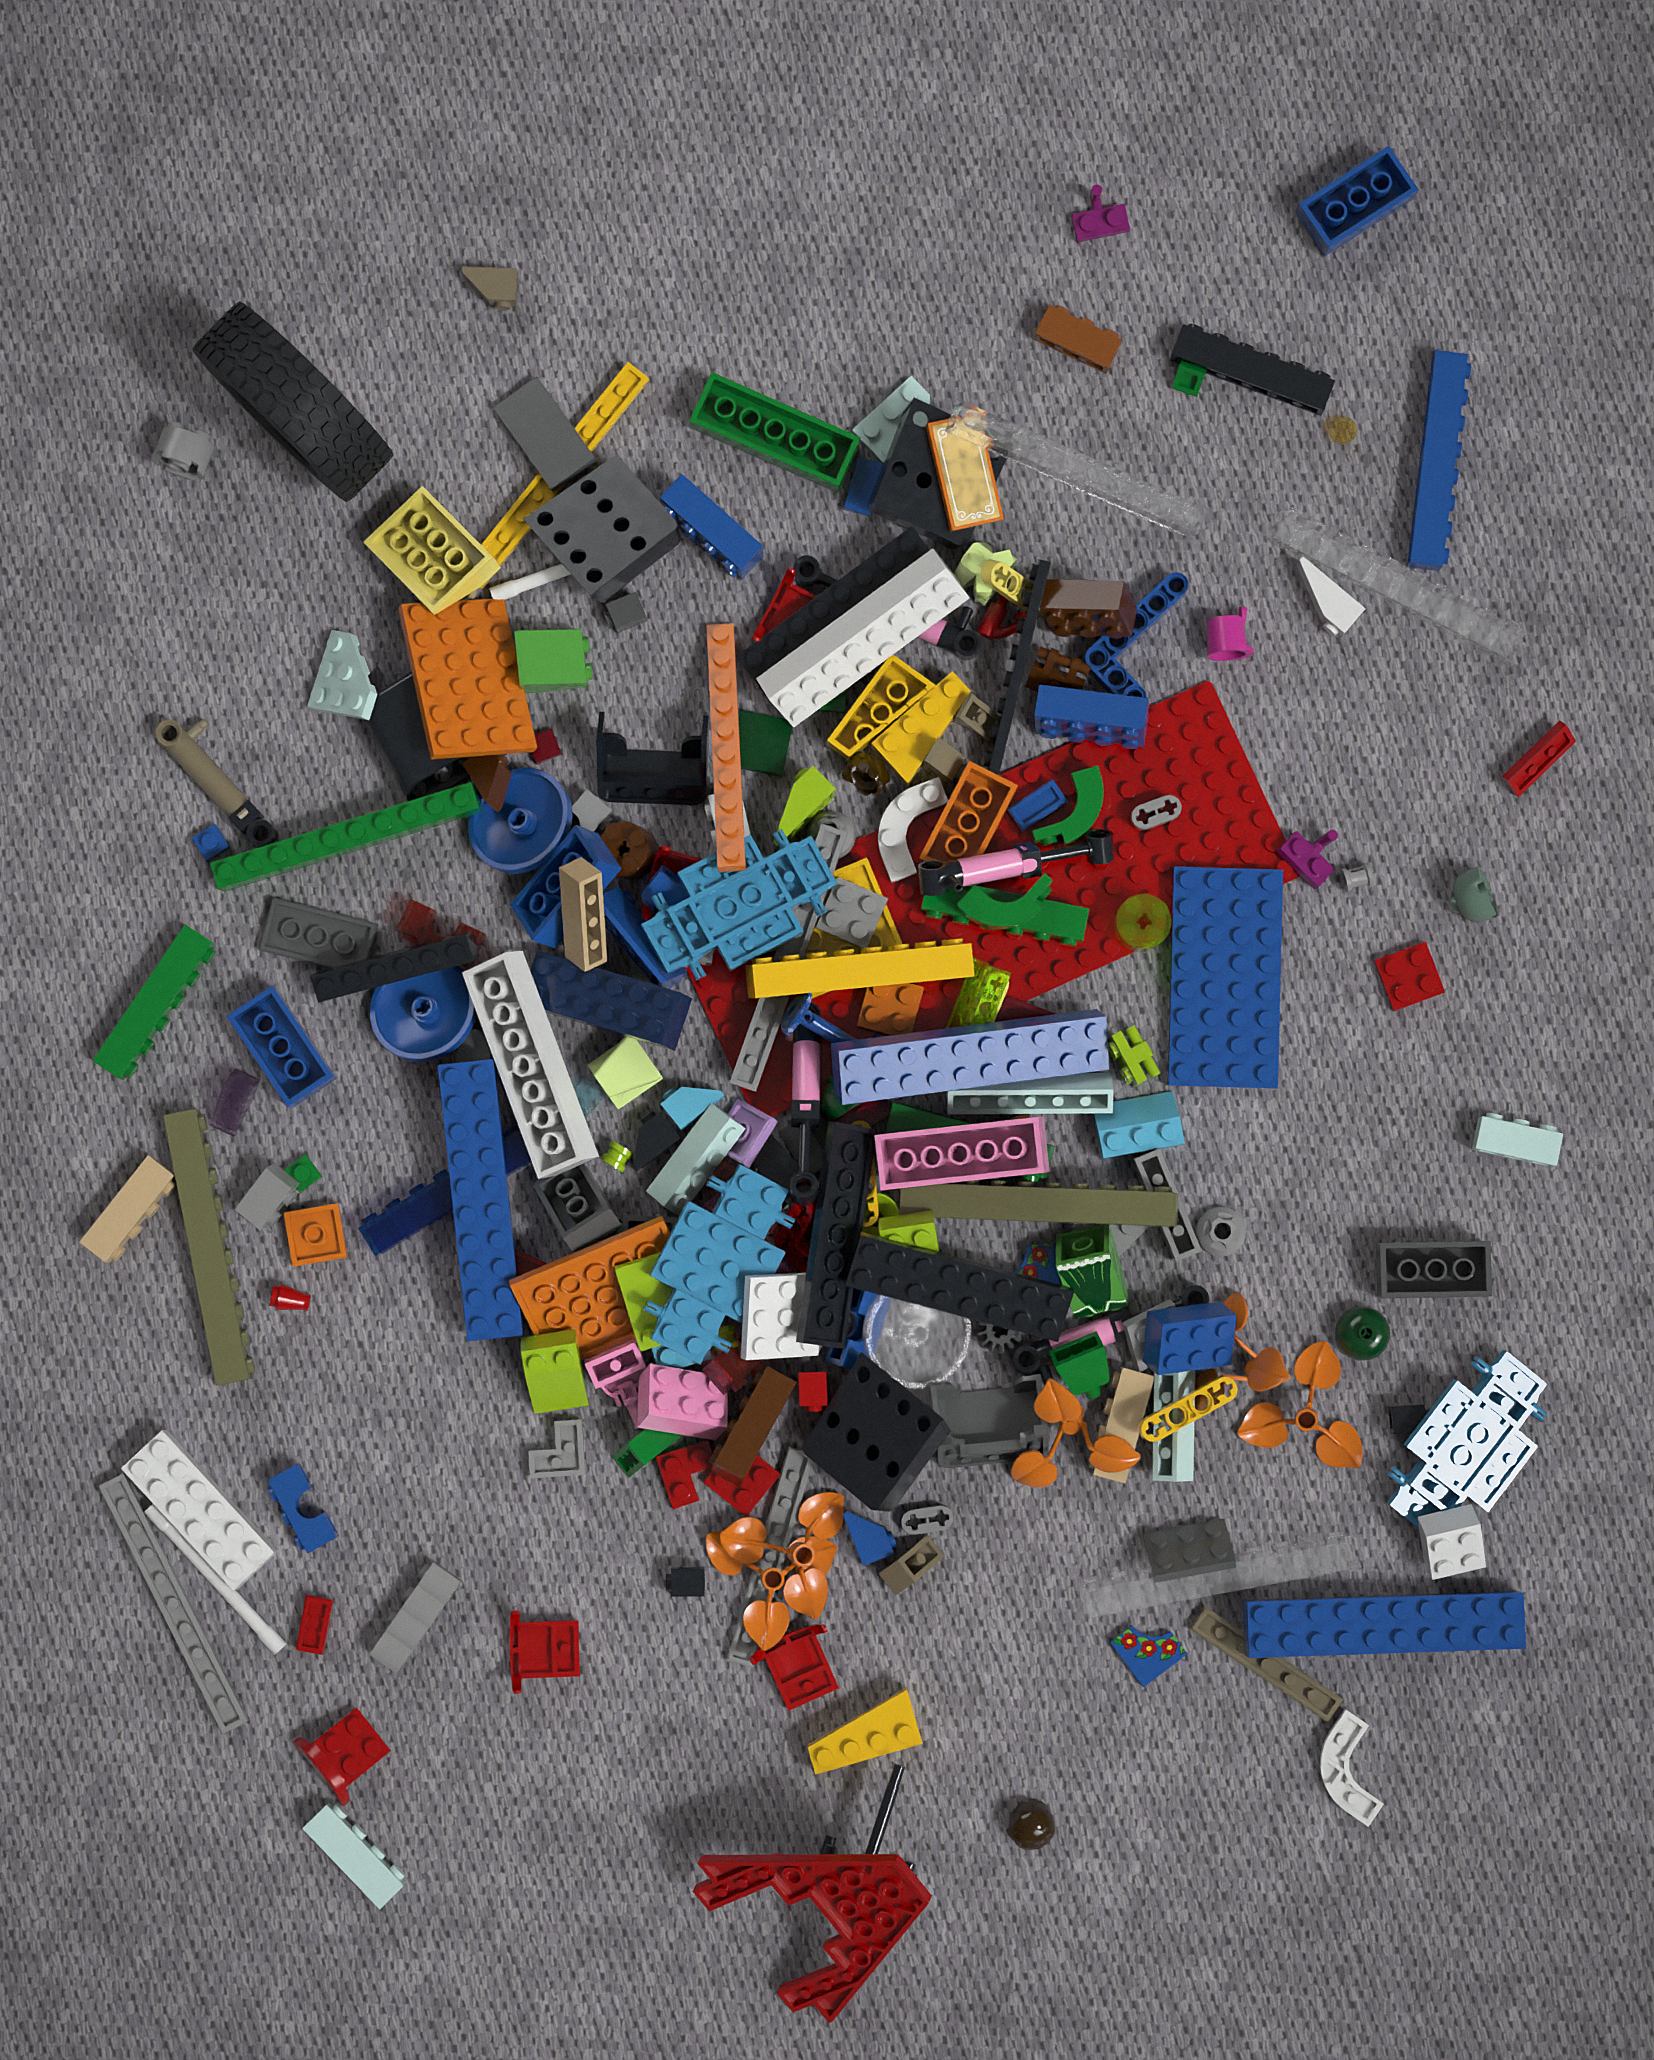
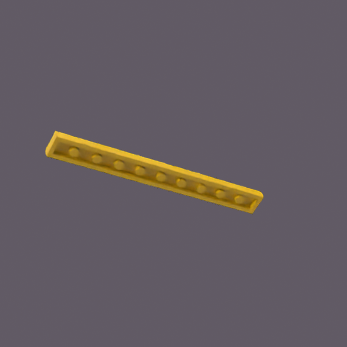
[480,362,650,590]

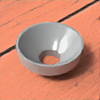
[806,811,856,858]
[1196,1207,1246,1257]

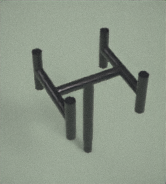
[820,1764,918,1876]

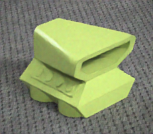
[954,542,1017,606]
[587,1036,663,1110]

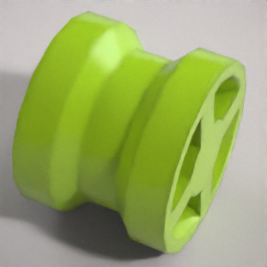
[600,1140,634,1173]
[711,1325,739,1352]

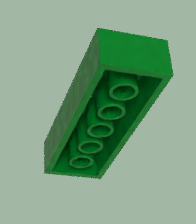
[689,372,860,493]

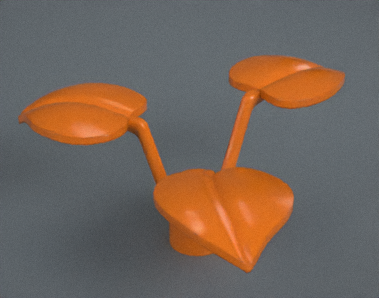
[1195,1291,1291,1411]
[1237,1341,1363,1468]
[1011,1378,1141,1487]
[719,1492,844,1620]
[706,1530,837,1651]

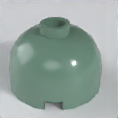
[1450,866,1499,922]

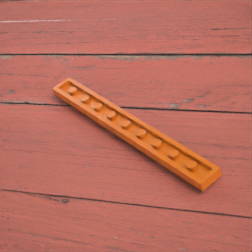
[707,623,746,872]

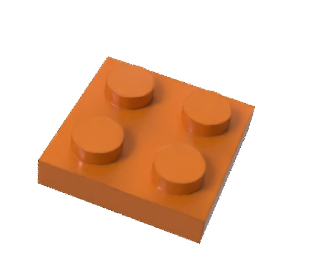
[857,983,924,1036]
[284,1203,348,1267]

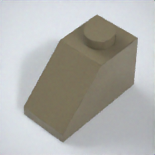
[462,267,518,311]
[923,737,966,784]
[879,1535,945,1596]

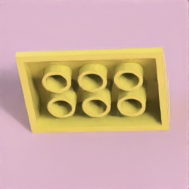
[364,486,501,615]

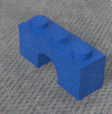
[825,1288,890,1369]
[267,1464,339,1553]

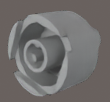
[152,422,214,480]

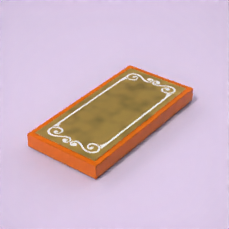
[926,412,1004,532]

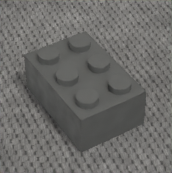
[532,1163,622,1253]

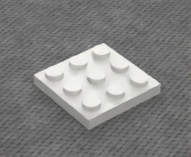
[741,1273,819,1360]

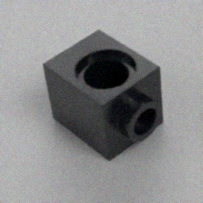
[1388,1404,1429,1434]
[666,1567,705,1597]

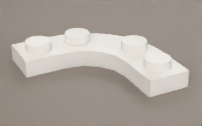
[878,777,948,883]
[1320,1709,1384,1827]

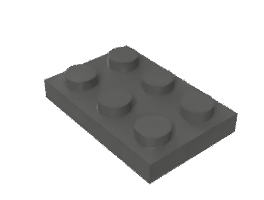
[1143,1518,1236,1583]

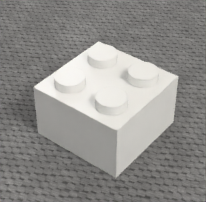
[1418,1504,1486,1580]

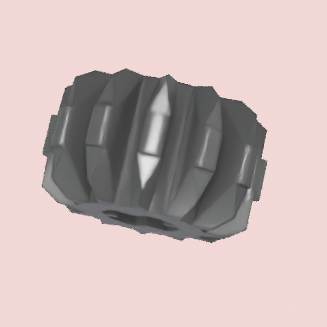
[976,1321,1022,1354]

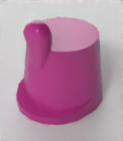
[1207,606,1254,661]

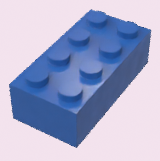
[1295,146,1419,256]
[660,474,764,580]
[1034,685,1149,749]
[510,825,622,948]
[227,985,337,1109]

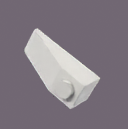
[1297,557,1366,638]

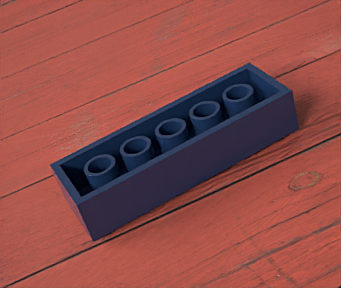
[530,951,692,1051]

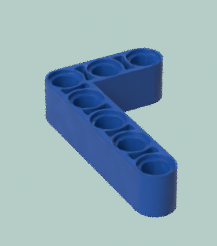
[1083,572,1189,698]

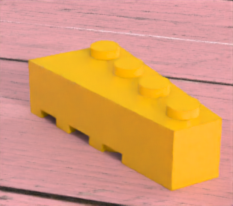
[827,655,936,760]
[871,671,971,787]
[808,1687,923,1775]

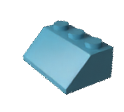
[1093,1091,1185,1160]

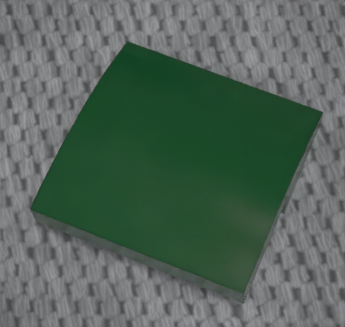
[739,710,793,777]

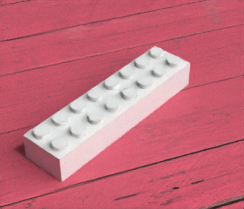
[756,548,970,727]
[462,951,599,1179]

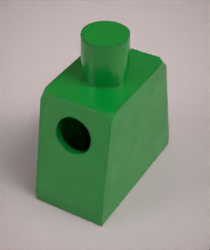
[1048,1331,1110,1399]

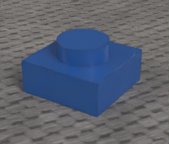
[192,824,230,862]

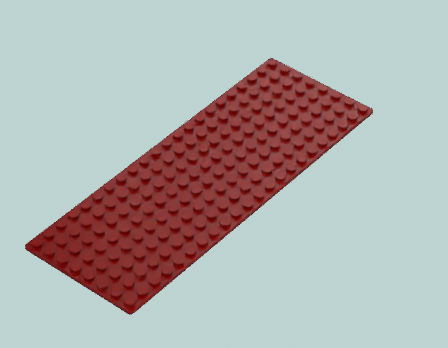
[686,681,1300,1117]

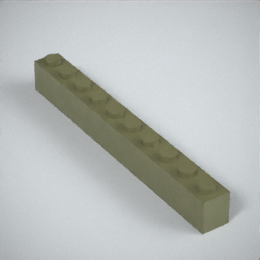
[163,1109,255,1386]
[900,1180,1179,1227]

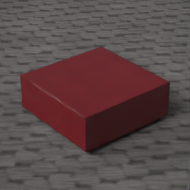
[532,728,562,765]

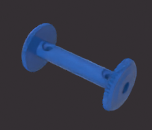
[781,993,883,1043]

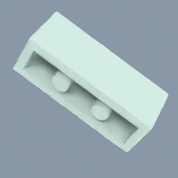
[1472,1113,1563,1167]

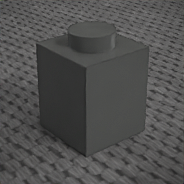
[604,592,647,634]

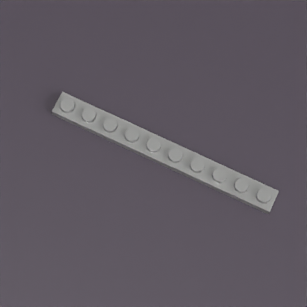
[730,824,848,1092]
[99,1473,249,1734]

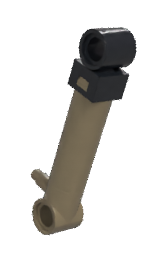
[155,719,277,848]

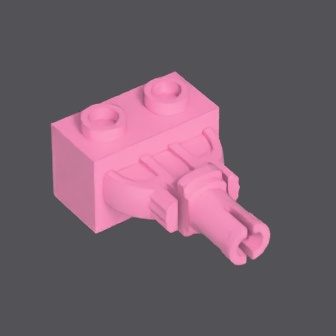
[585,1338,647,1429]

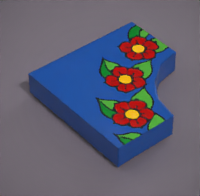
[1014,1242,1060,1285]
[1110,1625,1187,1687]

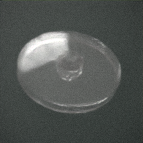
[863,1295,971,1389]

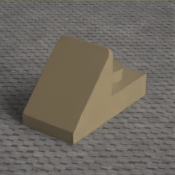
[954,693,1000,743]

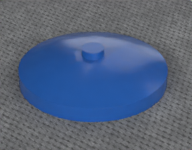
[468,768,572,874]
[370,966,477,1062]

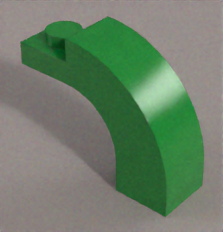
[1031,765,1103,847]
[956,873,1053,929]

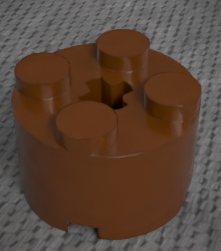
[601,821,659,881]

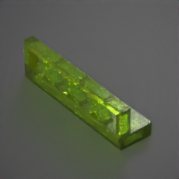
[946,957,1011,1028]

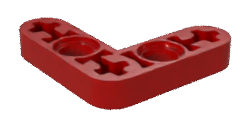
[775,1199,817,1273]

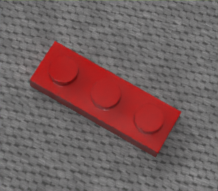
[1502,720,1576,797]

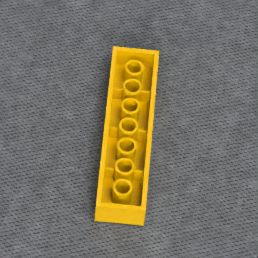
[745,939,974,998]

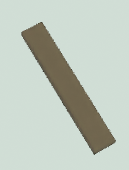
[1189,1605,1343,1722]

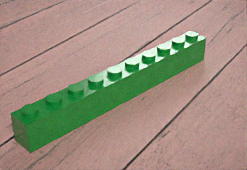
[210,782,483,892]

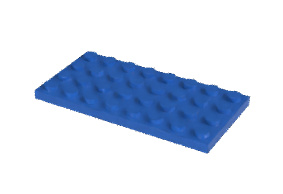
[1168,867,1283,1089]

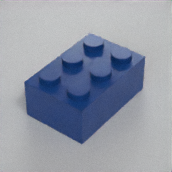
[1142,1302,1236,1375]

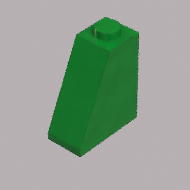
[611,1429,682,1478]

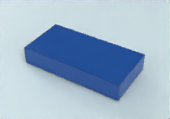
[844,457,883,517]
[1007,779,1068,833]

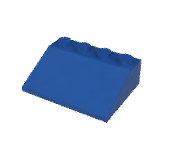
[603,887,687,989]

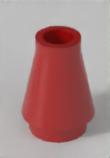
[269,1283,311,1311]

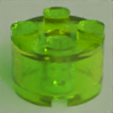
[1114,894,1171,952]

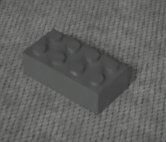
[1376,1241,1492,1299]

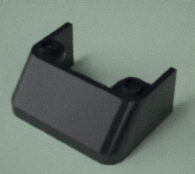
[596,712,709,805]

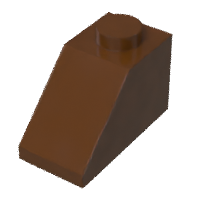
[462,754,512,812]

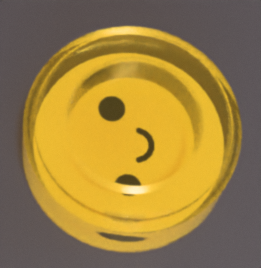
[1329,417,1357,445]

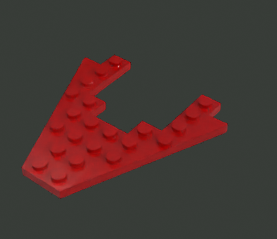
[692,1853,932,2023]

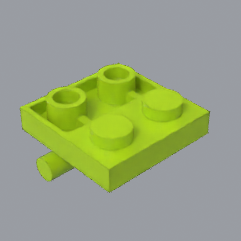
[1108,1025,1160,1088]

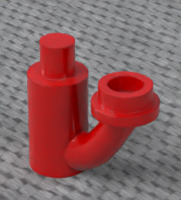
[976,595,1025,640]

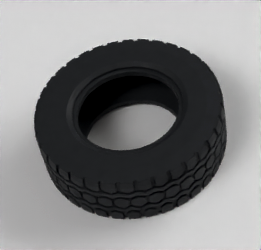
[192,301,393,502]

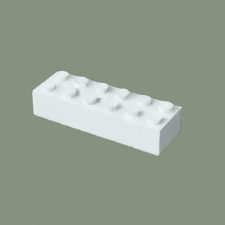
[121,1430,278,1591]

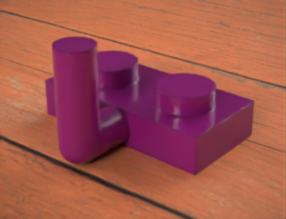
[1071,185,1130,243]
[1276,830,1338,890]

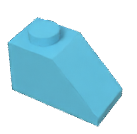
[661,1087,724,1131]

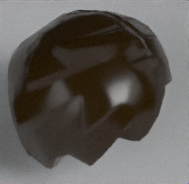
[842,753,890,797]
[1006,1799,1055,1850]

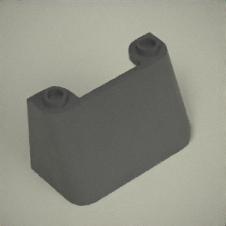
[931,1373,1049,1468]

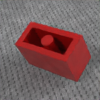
[798,1372,827,1412]

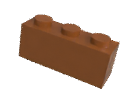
[1034,305,1122,374]

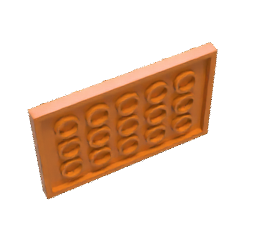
[398,599,537,759]
[509,1216,670,1360]

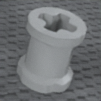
[1340,862,1374,892]

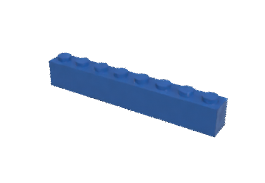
[1407,350,1471,571]

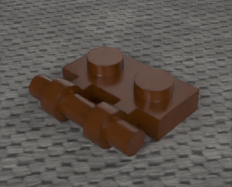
[1025,646,1091,692]

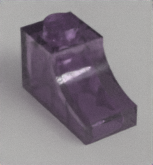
[210,1068,260,1137]

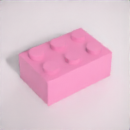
[637,1364,728,1440]

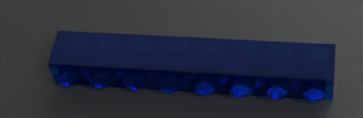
[358,1126,532,1257]

